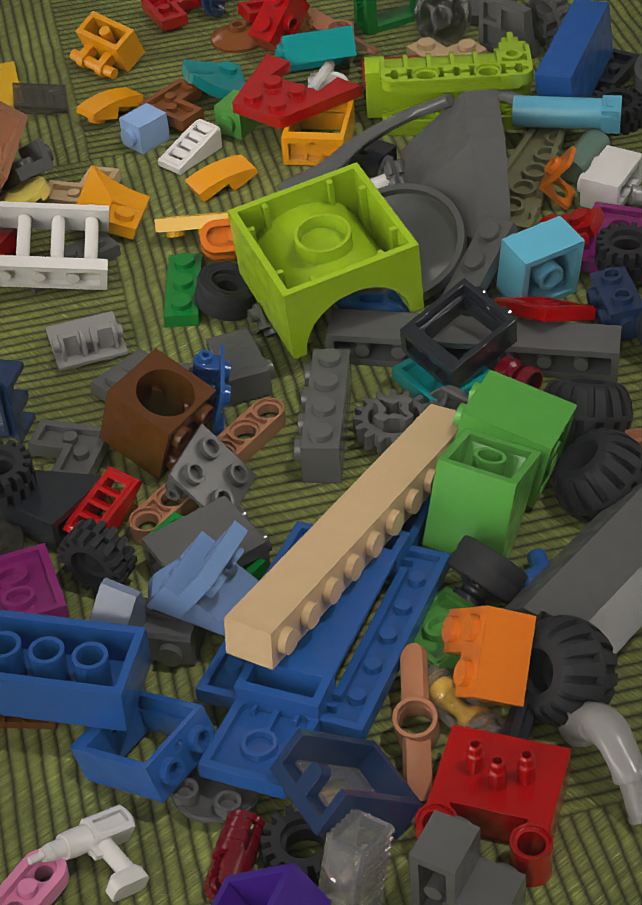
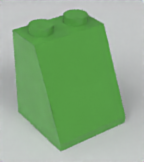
[453,370,578,508]
[422,428,542,559]

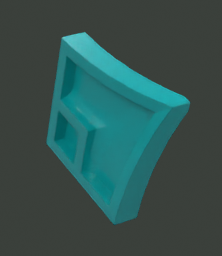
[181,60,246,99]

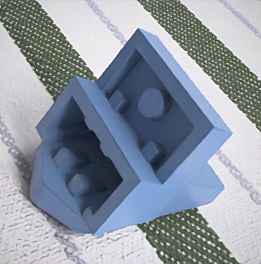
[146,521,259,636]

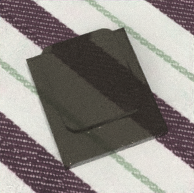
[12,83,68,115]

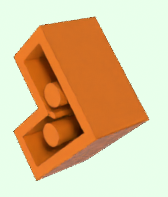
[442,605,536,707]

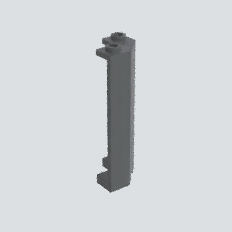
[504,482,642,654]

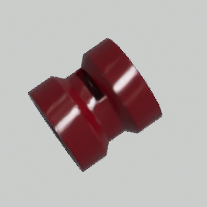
[494,355,543,390]

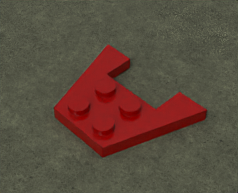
[232,54,362,130]

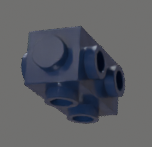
[586,266,642,341]

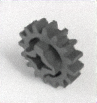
[525,0,570,49]
[352,389,429,456]

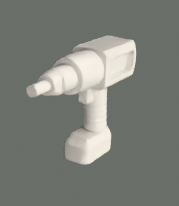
[27,804,149,902]

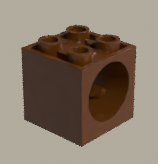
[99,348,216,480]

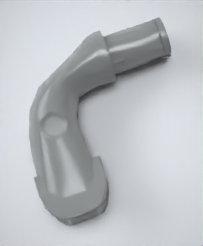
[558,701,642,825]

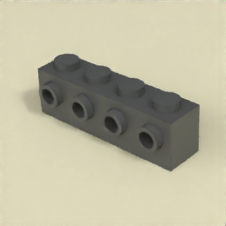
[294,348,352,483]

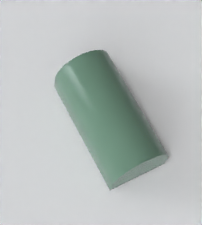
[559,129,611,184]

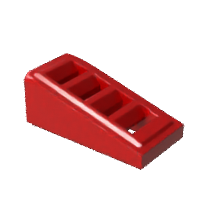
[63,466,143,533]

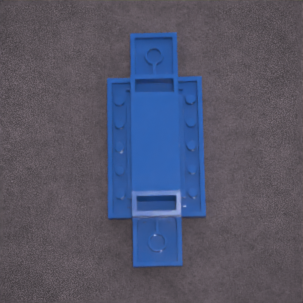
[195,494,451,800]

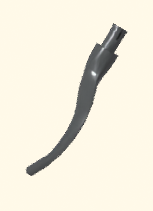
[276,94,454,191]

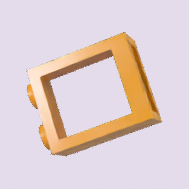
[281,100,355,166]

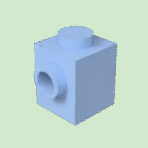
[119,103,170,154]

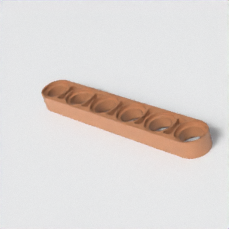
[129,398,286,545]

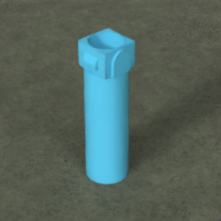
[512,95,622,134]

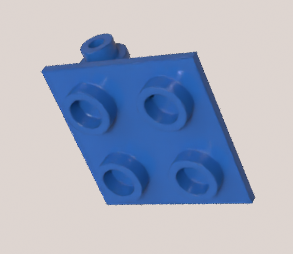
[191,345,231,436]

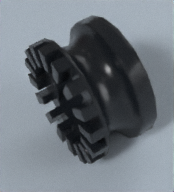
[452,575,495,606]

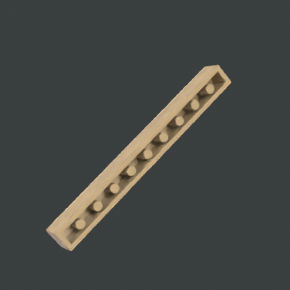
[224,404,458,670]

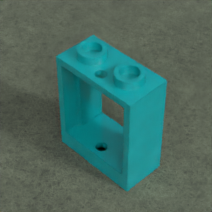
[275,25,357,72]

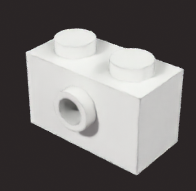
[577,145,642,209]

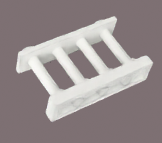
[0,201,109,290]

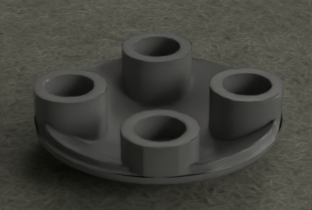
[171,764,261,824]

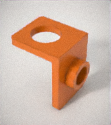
[539,146,577,210]

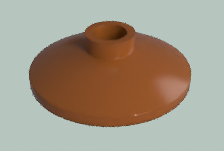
[211,20,260,53]

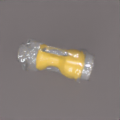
[428,665,504,734]

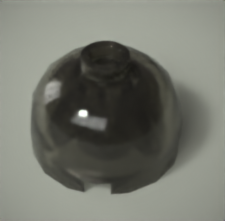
[414,0,473,45]

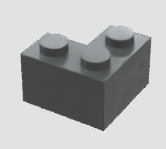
[409,810,526,905]

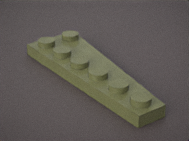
[507,127,568,233]

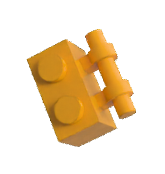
[70,11,145,80]

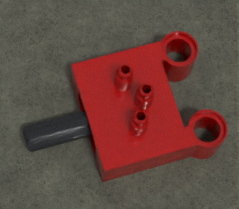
[415,697,571,887]

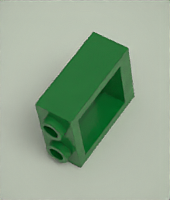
[354,0,429,36]

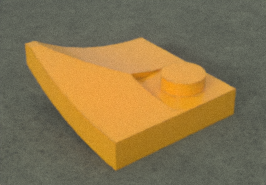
[76,165,150,240]

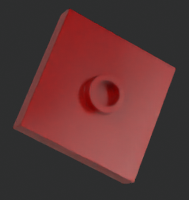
[494,296,596,322]

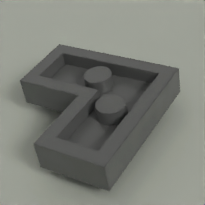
[28,419,110,475]

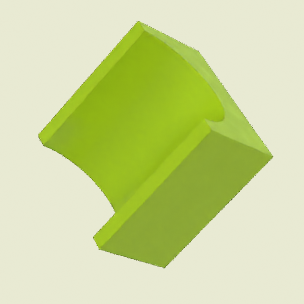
[227,162,424,359]

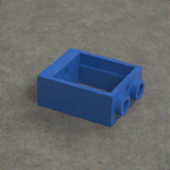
[69,691,216,803]

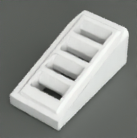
[158,119,222,175]

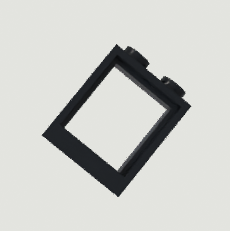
[400,278,517,388]

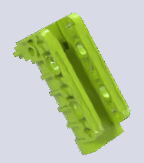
[364,32,533,136]

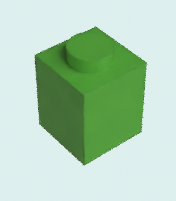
[214,89,261,140]

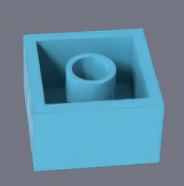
[496,216,585,299]

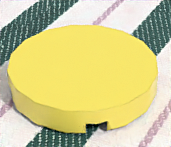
[0,176,51,203]

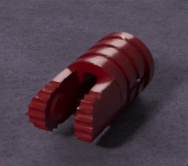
[204,810,266,901]

